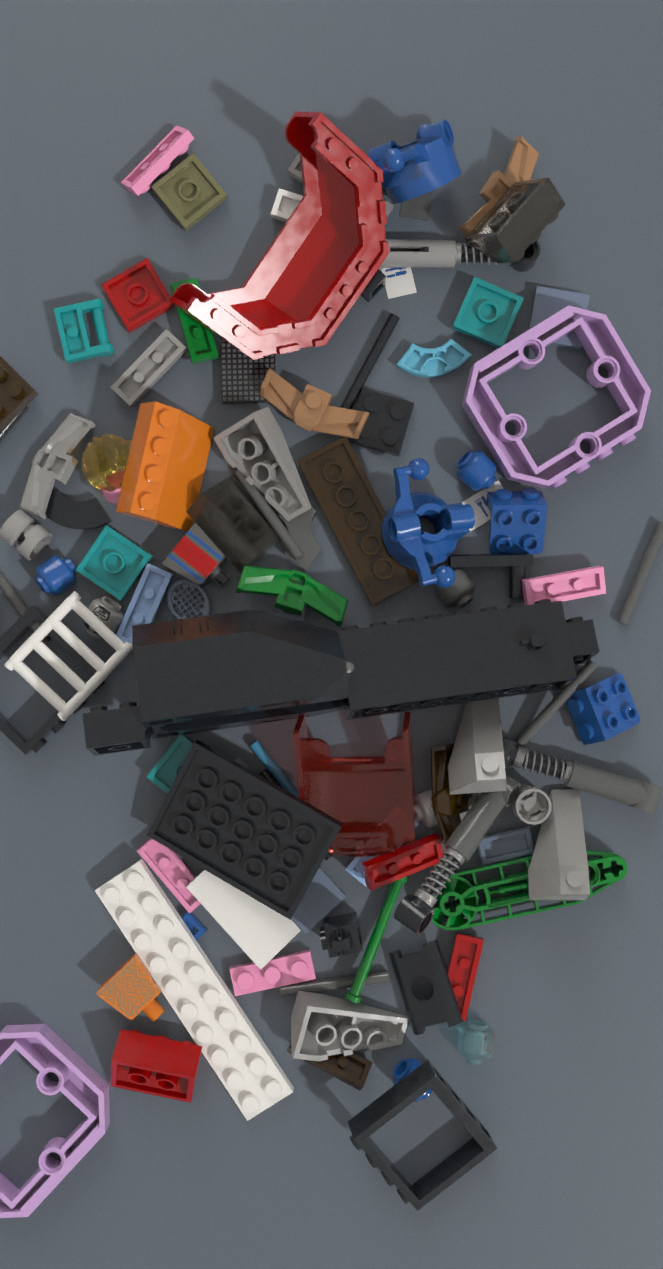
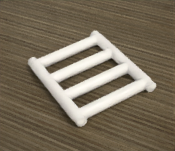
[4,591,133,721]

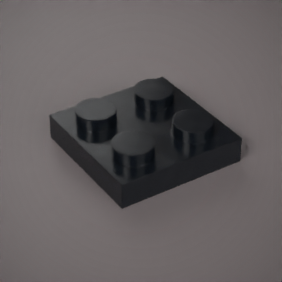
[348,388,414,457]

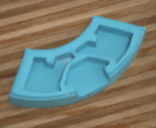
[396,338,472,378]

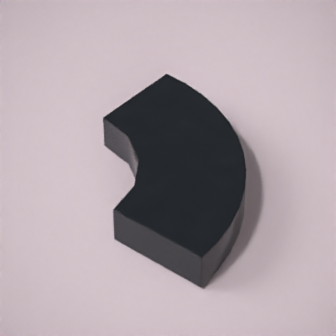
[45,490,112,530]

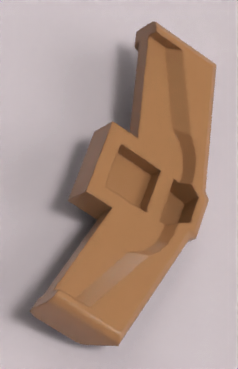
[459,136,539,244]
[260,368,370,439]

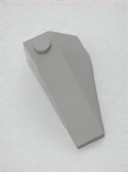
[213,407,312,521]
[448,698,507,795]
[528,789,590,900]
[291,991,409,1061]

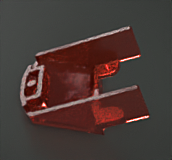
[293,712,415,857]

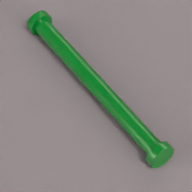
[344,877,408,1003]

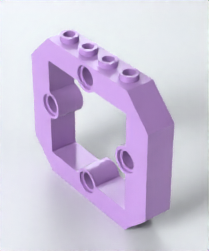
[462,305,651,489]
[0,1024,110,1218]

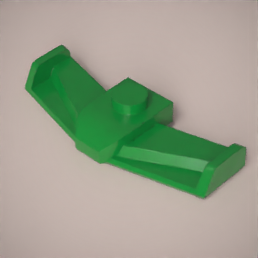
[235,565,349,627]

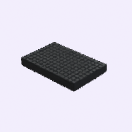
[221,338,276,404]

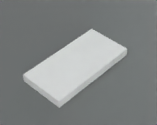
[186,870,301,970]

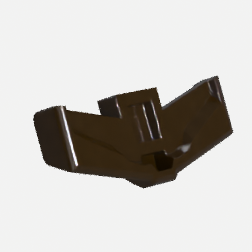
[431,743,475,853]

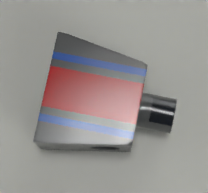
[162,523,232,589]

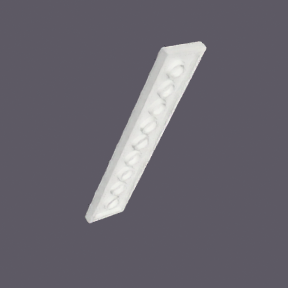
[95,859,294,1121]

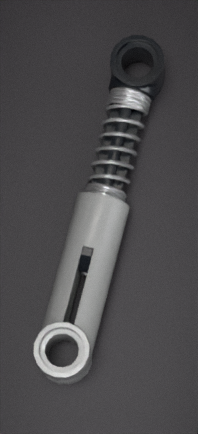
[378,236,541,272]

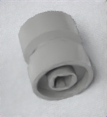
[0,509,52,561]
[510,785,552,825]

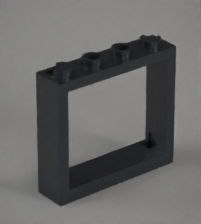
[0,606,105,755]
[348,1059,497,1211]

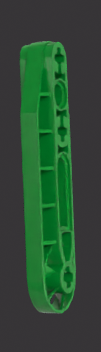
[431,850,627,930]

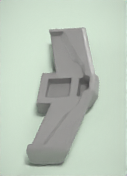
[20,413,96,520]

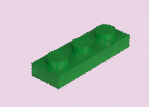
[170,278,218,364]

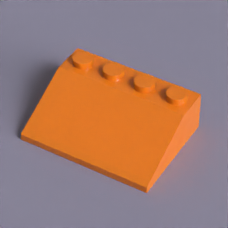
[116,401,214,532]

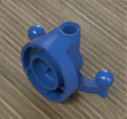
[368,119,462,204]
[382,458,475,588]

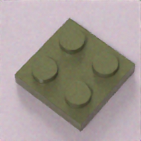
[151,153,228,232]

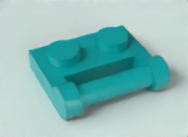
[54,299,115,364]

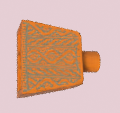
[96,953,165,1022]

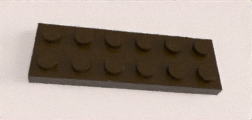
[297,437,419,606]

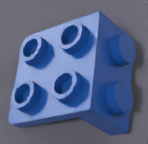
[487,488,548,554]
[566,673,640,745]

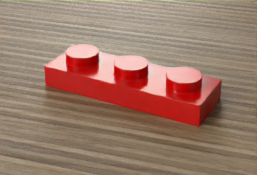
[362,833,443,891]
[447,932,484,1022]

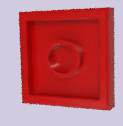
[101,258,175,333]

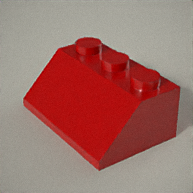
[111,1029,202,1103]

